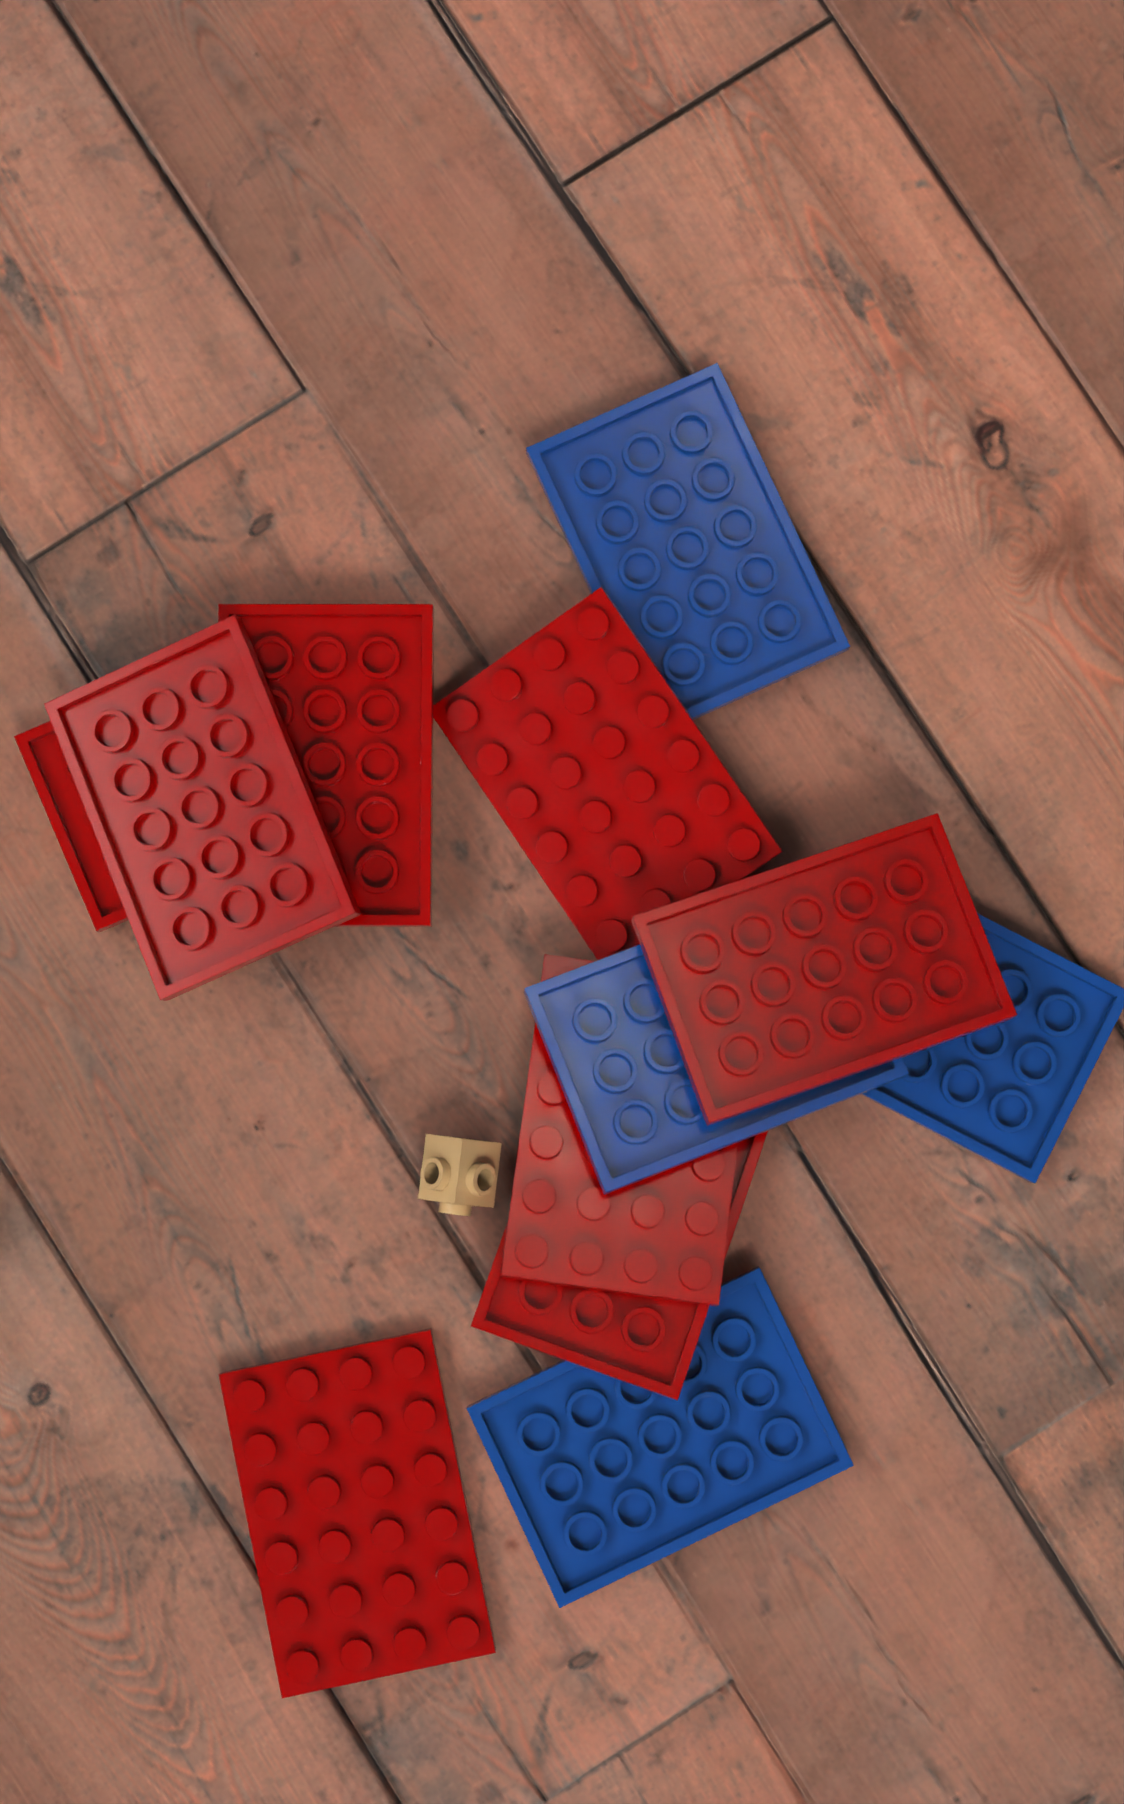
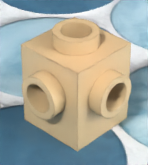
[418,1134,502,1216]

